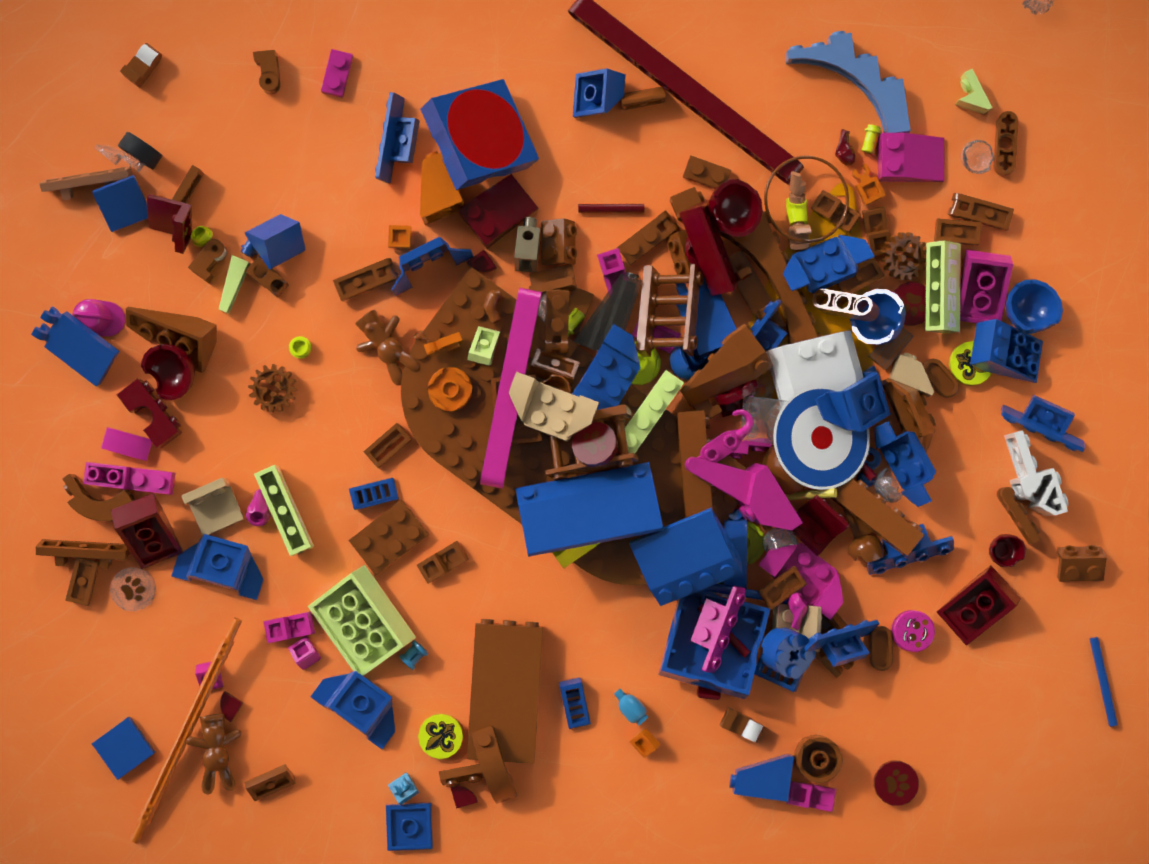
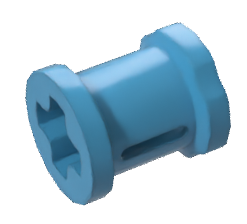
[399,640,429,670]

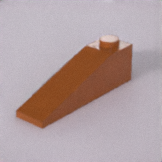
[126,306,217,373]
[680,324,773,407]

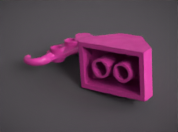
[685,409,803,530]

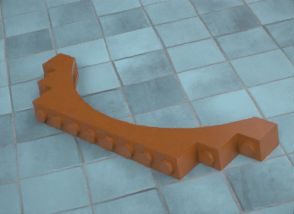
[669,187,822,443]

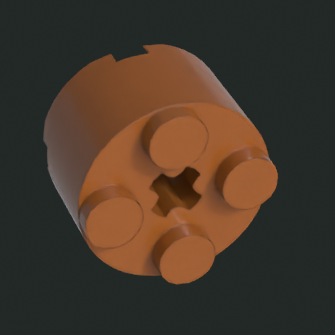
[794,735,843,783]

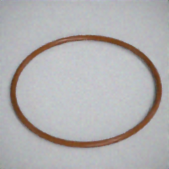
[764,155,849,243]

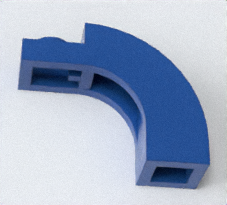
[724,509,747,589]

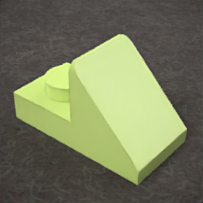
[955,68,993,114]
[467,326,500,365]

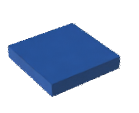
[92,175,148,232]
[92,716,156,780]
[386,802,433,851]

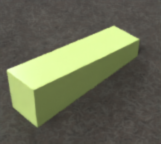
[219,255,251,314]

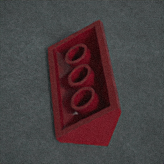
[679,200,739,296]

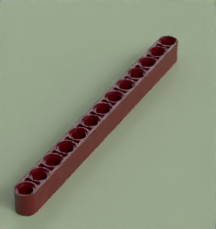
[568,0,804,185]

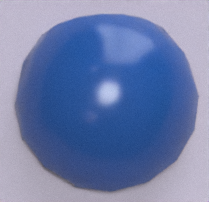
[1005,279,1063,334]
[850,289,906,345]

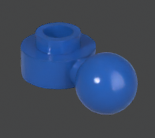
[856,447,881,487]

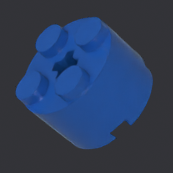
[761,627,816,679]

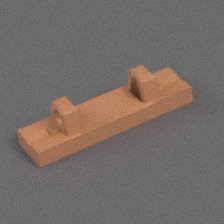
[39,166,133,200]

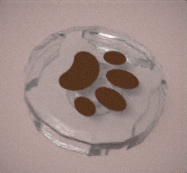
[110,567,156,612]

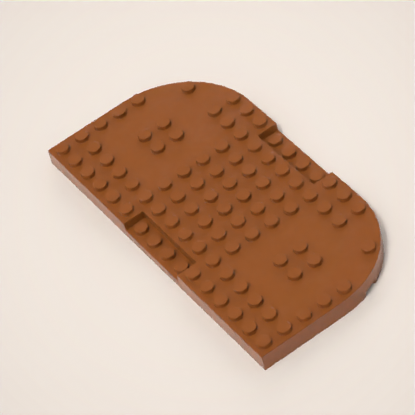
[401,267,747,586]

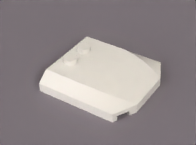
[766,331,864,408]

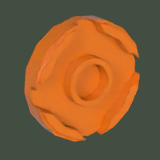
[428,367,473,412]

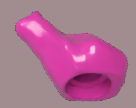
[246,489,271,526]
[789,593,808,631]

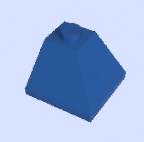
[573,68,626,118]

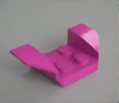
[759,543,843,620]

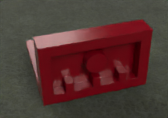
[147,194,192,254]
[790,495,849,556]

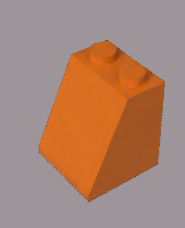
[420,151,464,225]

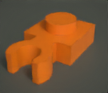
[852,163,886,206]
[424,332,464,355]

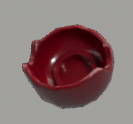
[989,534,1026,567]

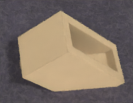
[888,353,934,397]

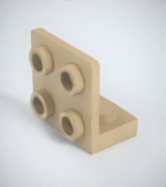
[181,477,244,535]
[772,604,822,652]

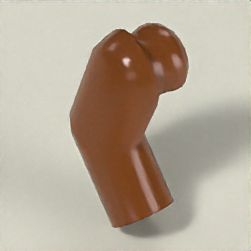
[483,289,503,324]

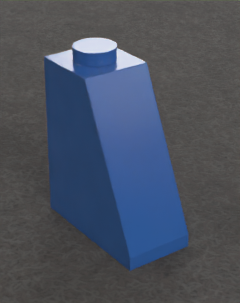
[729,754,794,802]

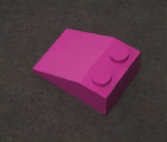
[878,133,944,182]
[960,250,1013,323]

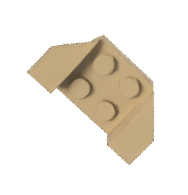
[509,372,599,442]

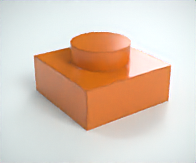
[388,225,412,249]
[629,728,661,758]

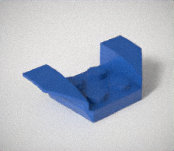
[783,235,875,293]
[391,236,474,296]
[572,324,640,410]
[815,366,891,432]
[874,421,936,507]
[171,534,264,600]
[310,671,395,749]

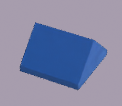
[245,214,306,270]

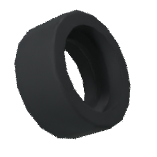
[118,132,163,170]

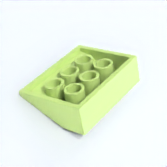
[307,565,417,676]

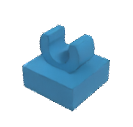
[388,773,420,805]

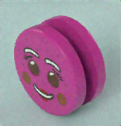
[891,610,935,652]

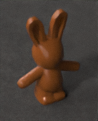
[355,310,420,386]
[186,714,241,795]

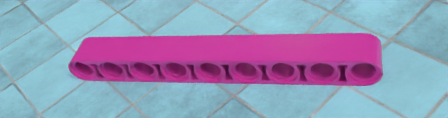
[480,288,542,489]

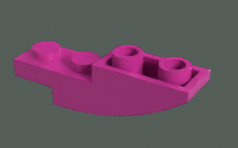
[83,462,176,495]

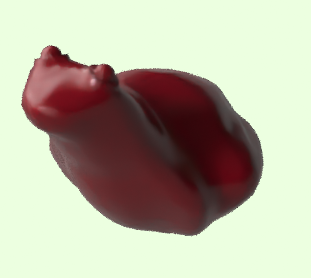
[835,129,856,166]

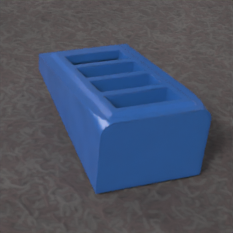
[349,478,399,510]
[754,653,805,692]
[559,678,591,729]

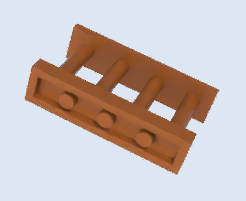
[636,264,703,357]
[544,404,639,480]

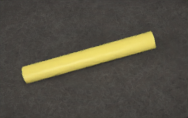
[785,488,837,500]

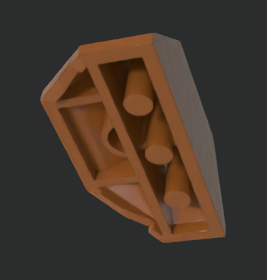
[881,378,936,453]

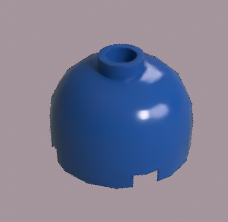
[670,347,710,382]

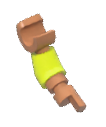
[786,171,812,250]

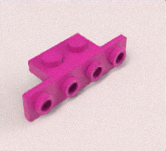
[691,586,746,673]

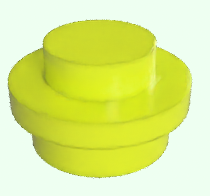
[191,226,213,247]
[289,336,311,359]

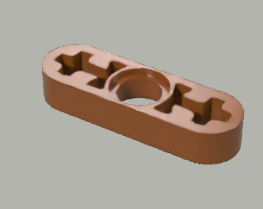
[994,111,1018,176]

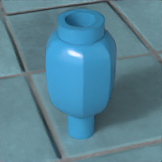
[614,688,648,726]

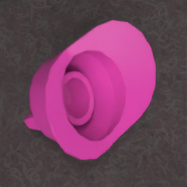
[72,299,125,336]

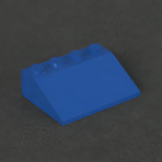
[629,508,742,606]

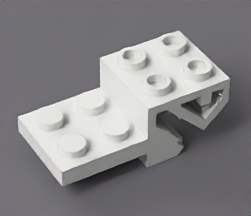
[1004,430,1069,516]

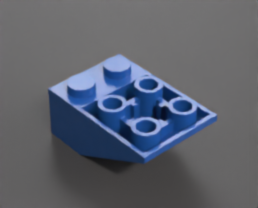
[970,319,1043,383]

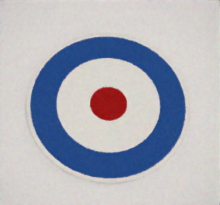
[773,386,870,490]

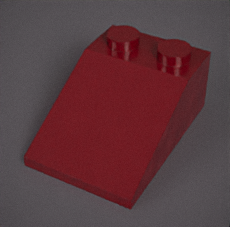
[459,174,539,249]
[111,493,183,569]
[937,565,1021,646]

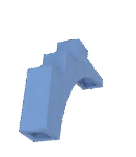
[785,31,911,133]

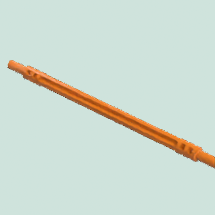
[130,617,242,844]

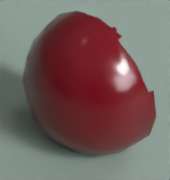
[709,179,763,237]
[141,344,195,400]

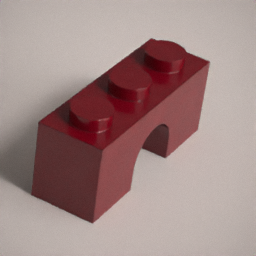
[116,378,182,449]

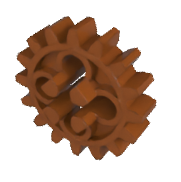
[881,232,926,280]
[248,364,298,413]

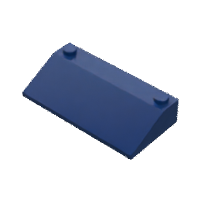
[516,462,663,557]

